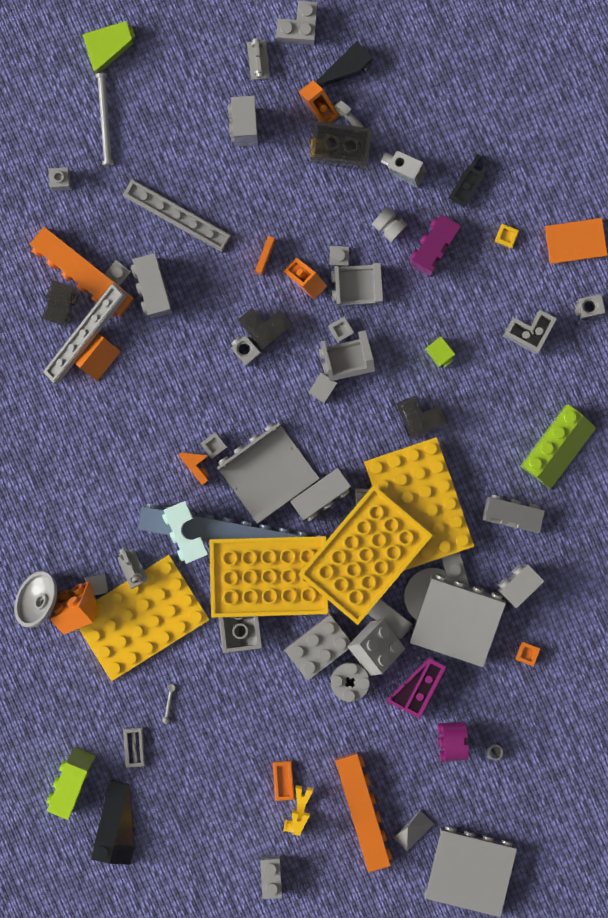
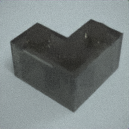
[42,280,80,328]
[238,308,292,351]
[396,395,447,439]

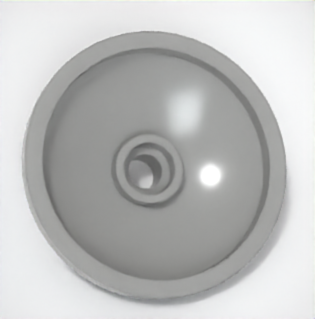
[14,571,58,628]

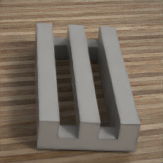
[123,727,145,768]

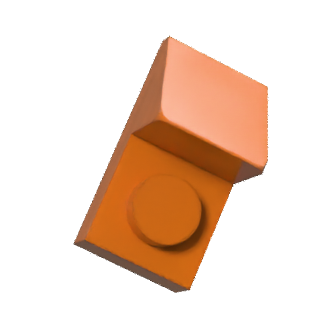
[179,453,209,485]

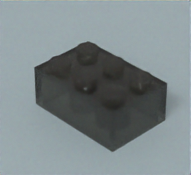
[309,121,372,171]

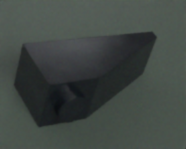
[316,41,373,87]

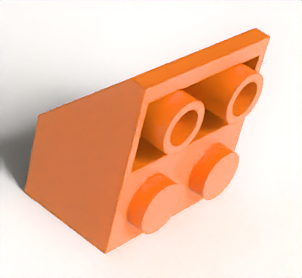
[50,581,98,635]

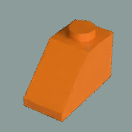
[298,80,339,128]
[284,258,327,299]

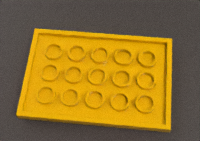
[364,437,474,571]
[298,485,433,625]
[209,536,328,618]
[79,555,210,681]

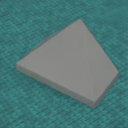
[393,810,434,851]

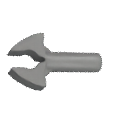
[334,101,364,131]

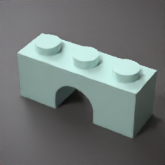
[162,501,208,564]

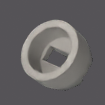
[487,745,503,760]

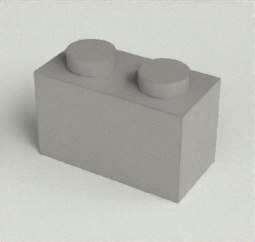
[260,855,282,899]

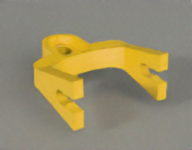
[283,785,314,836]

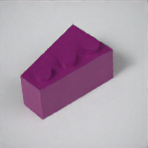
[410,214,461,277]
[385,658,448,719]

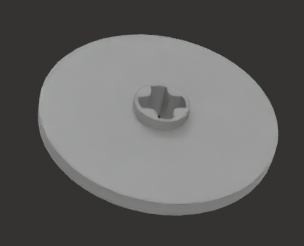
[404,568,446,621]

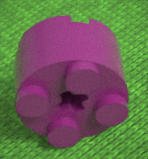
[437,722,469,762]

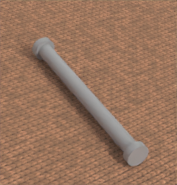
[95,73,114,166]

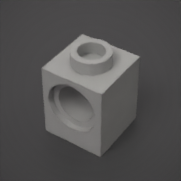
[48,167,72,191]
[574,294,605,320]
[231,336,261,367]
[309,373,337,403]

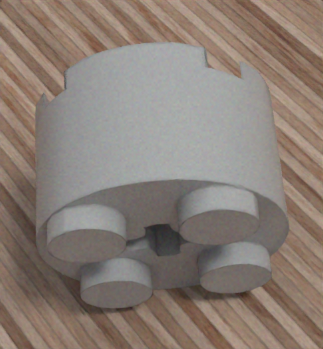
[331,662,370,702]

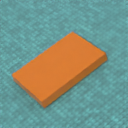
[545,218,608,264]

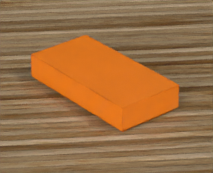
[255,236,275,276]
[273,760,295,801]

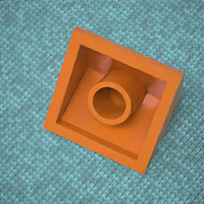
[74,334,121,381]

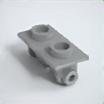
[247,38,270,80]
[118,548,148,589]

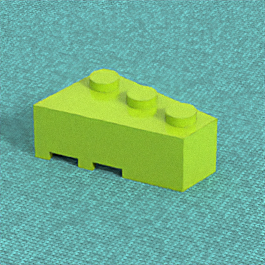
[46,747,96,820]

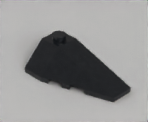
[91,780,135,865]

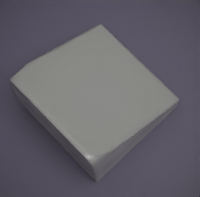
[85,574,109,595]

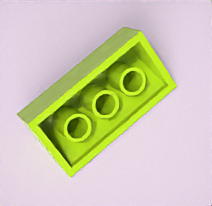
[520,404,596,489]

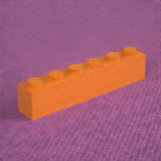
[29,227,135,317]
[335,752,393,873]

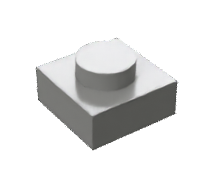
[329,246,349,267]
[104,260,131,287]
[328,316,354,343]
[200,432,227,459]

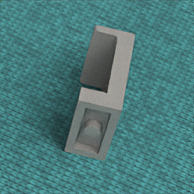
[331,263,383,306]
[319,330,375,381]

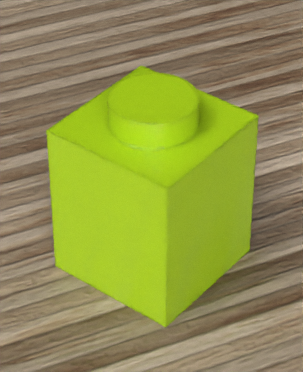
[425,337,455,367]

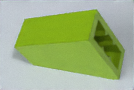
[83,21,135,74]

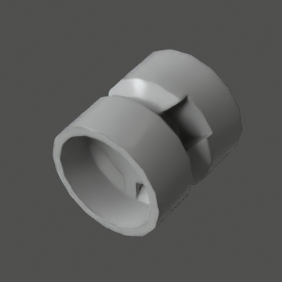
[372,206,408,243]

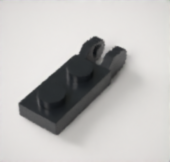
[448,154,491,208]

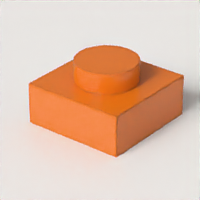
[515,642,540,667]

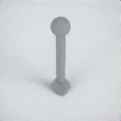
[162,684,176,724]

